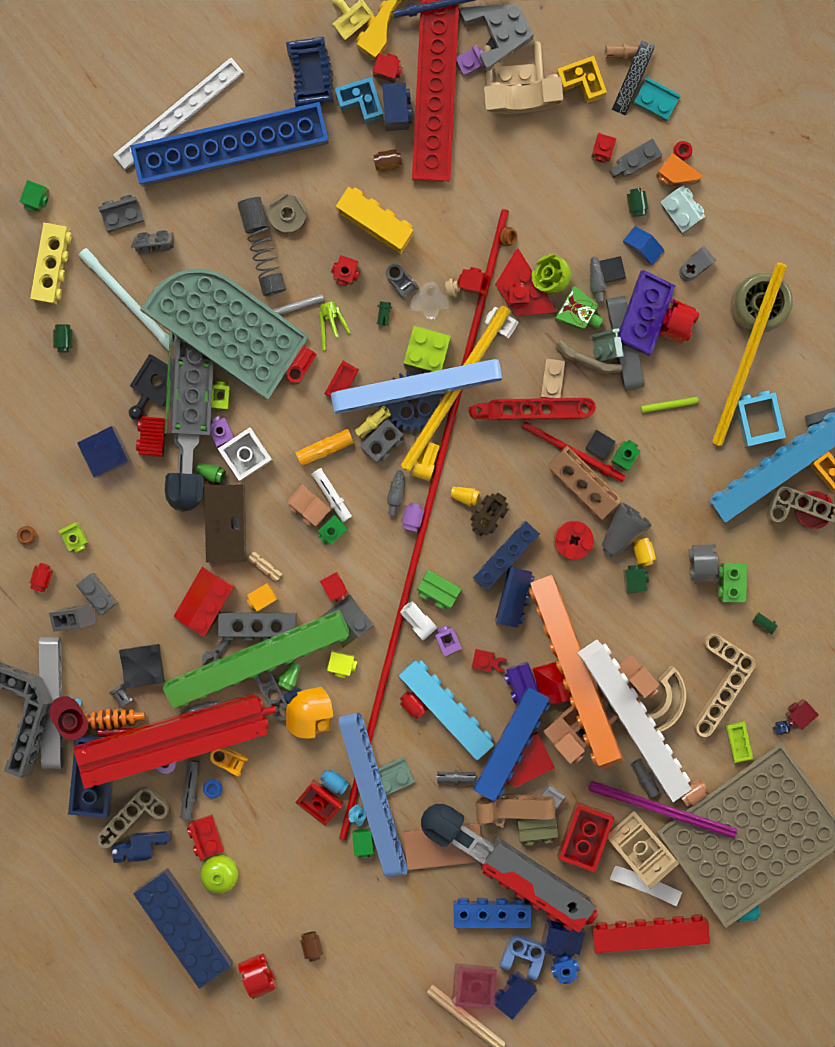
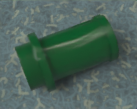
[377,301,392,326]
[752,612,778,635]

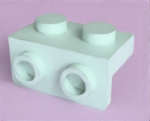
[661,186,705,233]

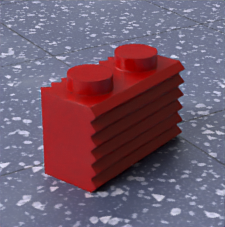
[136,416,166,457]

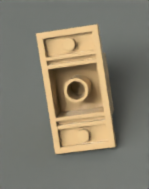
[607,811,679,889]

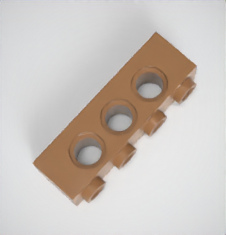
[548,446,621,519]

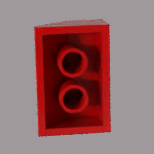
[173,567,235,637]

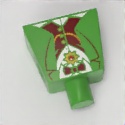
[554,286,603,330]

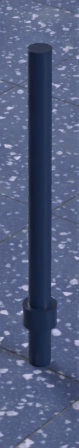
[392,0,476,18]

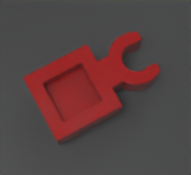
[471,649,507,672]

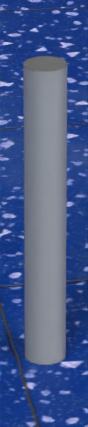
[273,294,324,315]

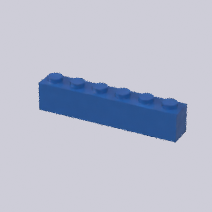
[473,686,550,802]

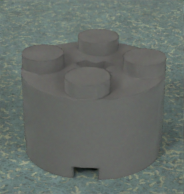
[688,544,719,584]

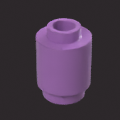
[402,503,424,532]

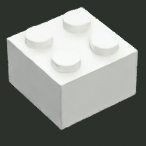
[218,428,273,481]

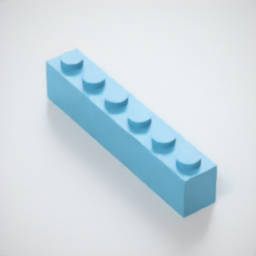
[399,659,494,760]

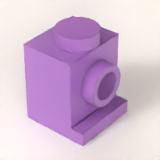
[210,416,235,447]
[435,625,462,656]

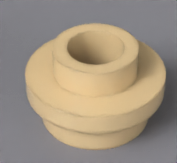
[445,278,461,297]

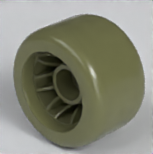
[731,273,793,333]

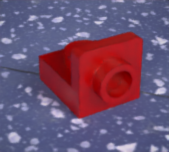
[591,133,617,163]

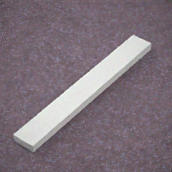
[113,58,244,170]

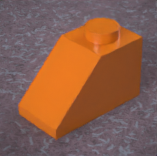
[656,153,703,186]

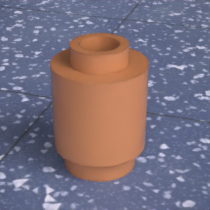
[680,780,708,807]

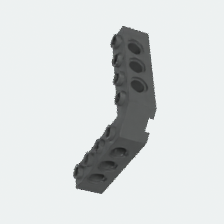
[0,662,53,778]

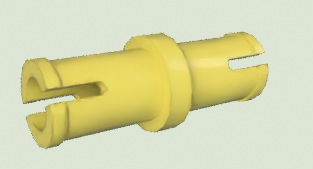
[355,406,391,439]

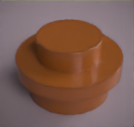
[500,227,518,246]
[17,526,37,545]

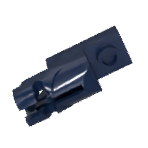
[112,831,172,863]

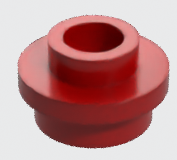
[673,141,693,161]

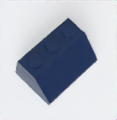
[495,566,535,628]

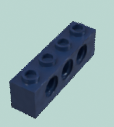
[473,521,540,590]

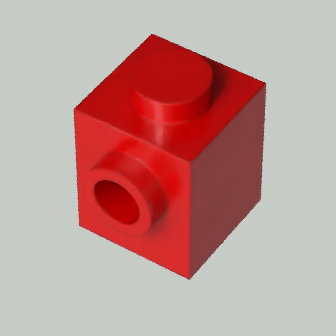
[373,53,403,83]
[458,267,490,295]

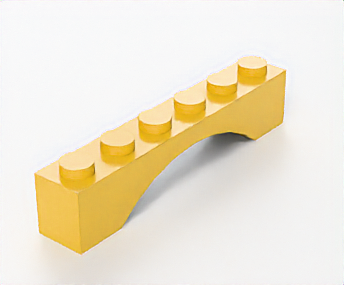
[356,0,402,62]

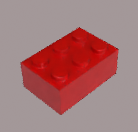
[557,801,614,872]

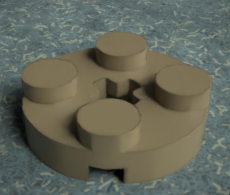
[268,194,307,234]

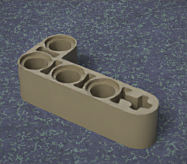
[767,487,835,524]
[97,786,170,848]

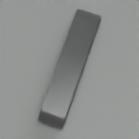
[606,295,644,391]

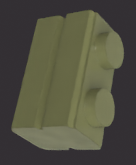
[517,815,558,845]

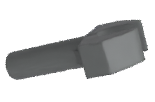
[202,640,231,665]

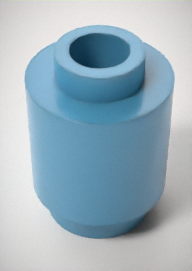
[320,769,349,796]

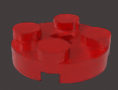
[794,491,834,529]

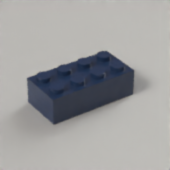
[68,735,113,818]

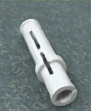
[311,468,352,523]

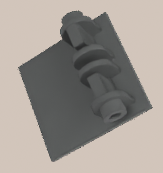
[131,230,174,253]

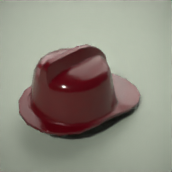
[49,696,88,740]

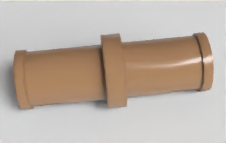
[605,44,639,59]

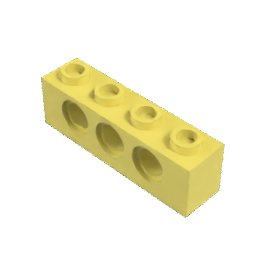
[30,223,72,305]

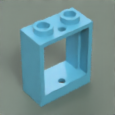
[736,390,786,447]

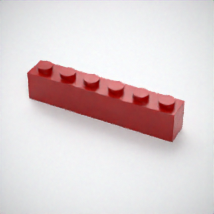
[591,914,710,953]

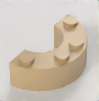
[484,74,563,114]
[620,666,686,732]

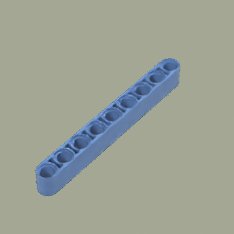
[339,712,407,878]

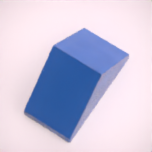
[623,226,664,265]

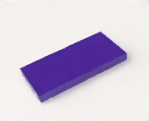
[618,270,676,356]

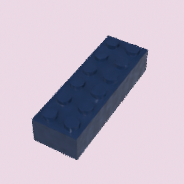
[133,868,233,989]

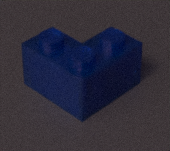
[541,919,585,956]

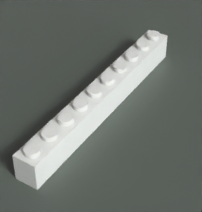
[577,640,692,802]

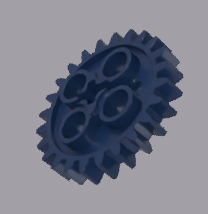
[385,370,444,433]

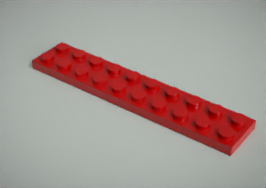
[412,0,459,182]

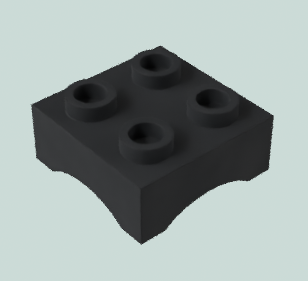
[119,644,165,688]

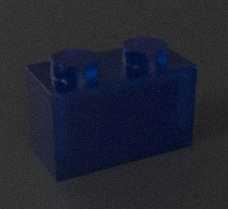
[494,971,537,1020]

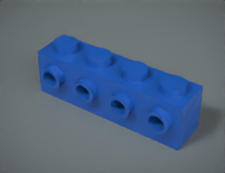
[454,898,531,928]

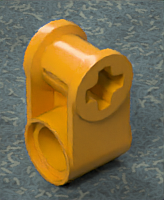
[210,747,248,776]

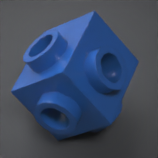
[551,954,580,984]

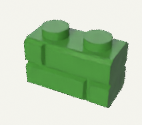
[417,570,461,610]

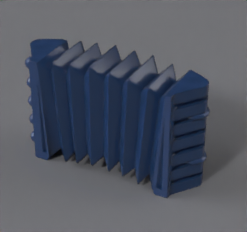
[286,37,333,107]

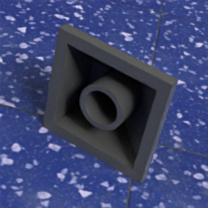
[321,594,374,648]

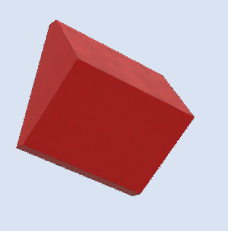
[295,779,343,825]

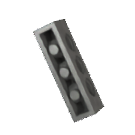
[218,612,297,640]

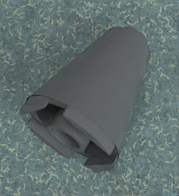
[602,503,652,557]

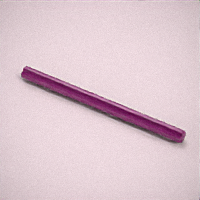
[588,781,737,838]

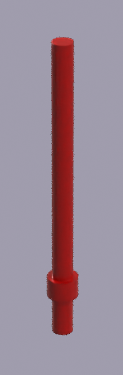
[521,422,626,482]

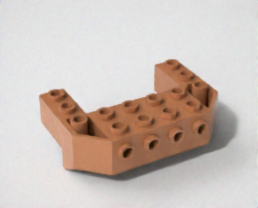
[543,655,660,764]

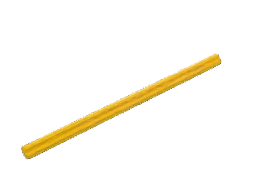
[712,262,787,446]
[401,305,510,471]

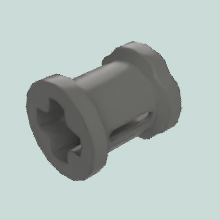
[109,684,134,709]

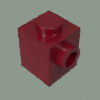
[786,699,819,730]

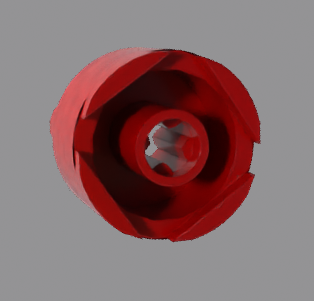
[659,299,699,344]
[554,521,594,560]
[238,953,277,1000]

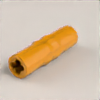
[295,429,354,467]

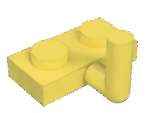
[332,0,374,40]

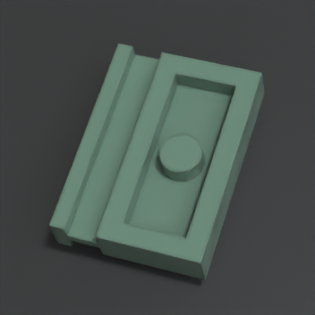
[592,328,624,362]
[378,756,415,796]

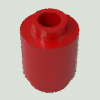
[29,563,53,592]
[400,691,428,720]

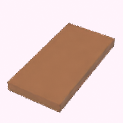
[403,823,481,870]

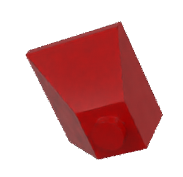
[532,662,573,704]

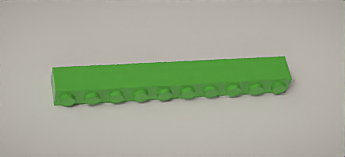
[163,610,349,708]

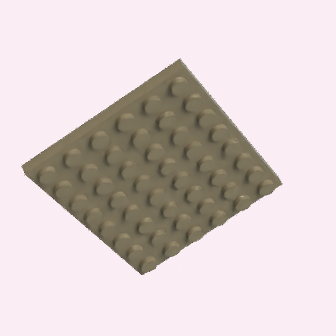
[657,743,835,928]

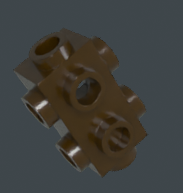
[470,492,509,536]

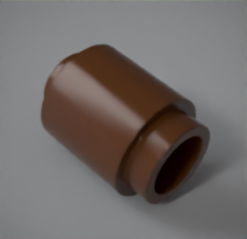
[374,149,402,171]
[300,931,323,962]

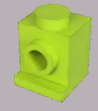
[211,381,231,410]
[58,522,89,553]

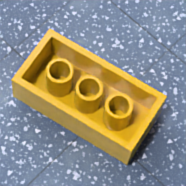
[336,187,413,255]

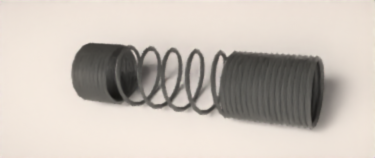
[237,196,286,296]

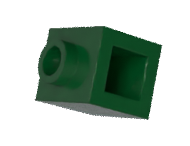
[623,565,649,593]

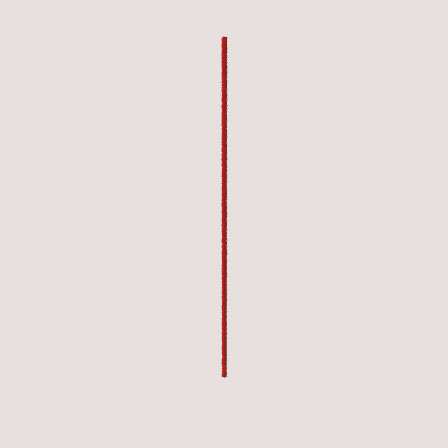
[339,209,509,840]

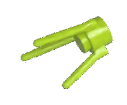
[319,302,351,351]

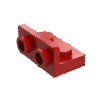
[187,814,224,861]

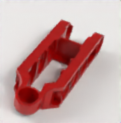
[469,398,596,421]

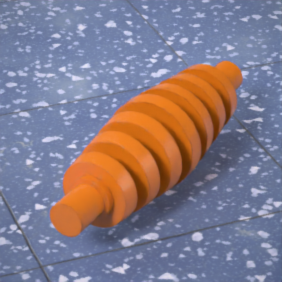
[85,709,145,730]

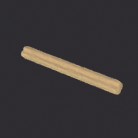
[427,985,505,1047]

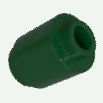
[626,188,648,217]
[53,324,73,352]

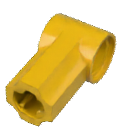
[411,442,439,482]

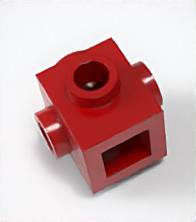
[331,255,360,287]

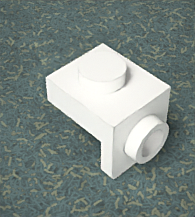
[485,307,519,339]

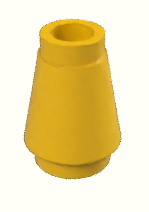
[450,487,480,507]

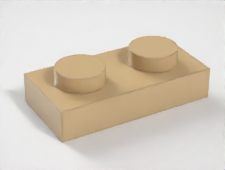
[541,359,565,398]

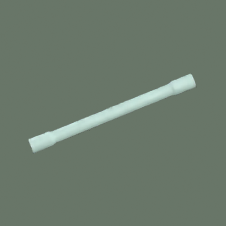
[78,248,169,351]

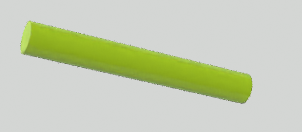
[641,396,699,413]

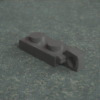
[610,138,662,178]

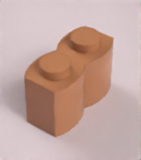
[287,484,332,527]

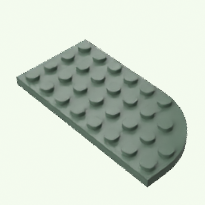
[140,269,309,400]

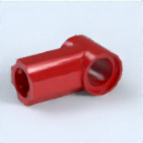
[286,346,317,384]

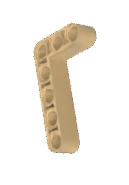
[694,633,755,737]

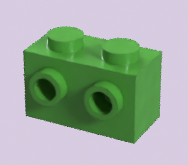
[717,563,747,602]

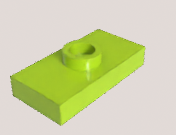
[725,721,753,763]

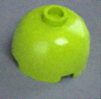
[532,254,571,294]
[200,855,239,894]

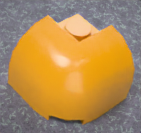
[286,687,333,739]

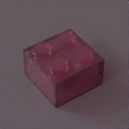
[452,963,497,1009]

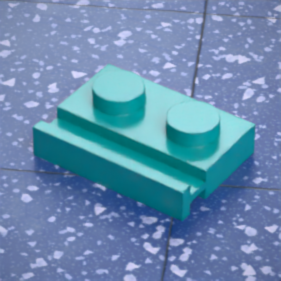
[633,78,681,121]

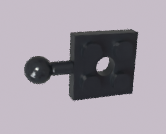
[129,354,168,420]

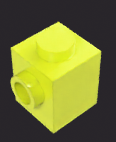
[327,651,357,678]

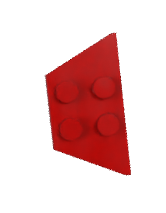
[495,248,557,317]

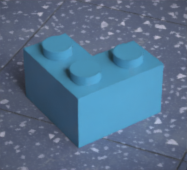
[335,77,384,124]

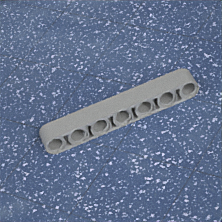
[39,637,64,769]

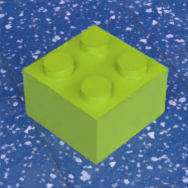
[403,326,451,372]

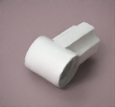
[400,601,437,641]

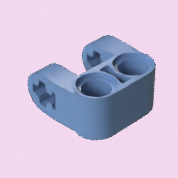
[499,934,545,981]

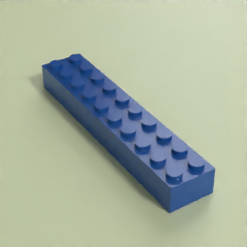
[130,102,329,187]

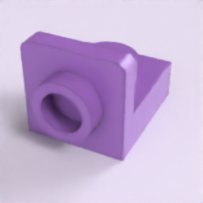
[456,45,483,76]

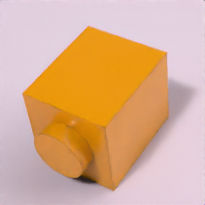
[247,583,278,611]

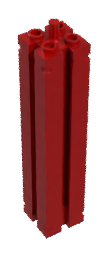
[74,693,276,789]

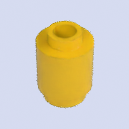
[633,537,656,567]

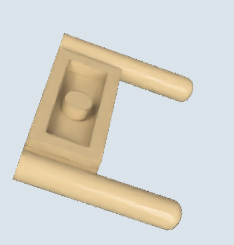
[484,41,544,86]

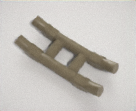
[555,340,622,374]

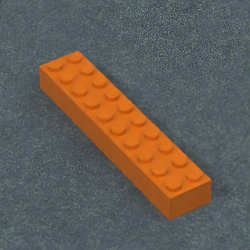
[529,575,624,770]

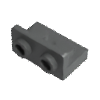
[98,195,144,232]

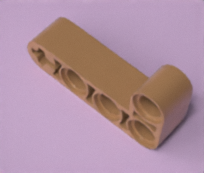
[476,794,555,823]

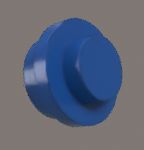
[203,779,223,798]

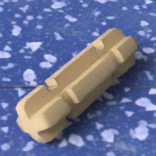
[248,552,282,581]

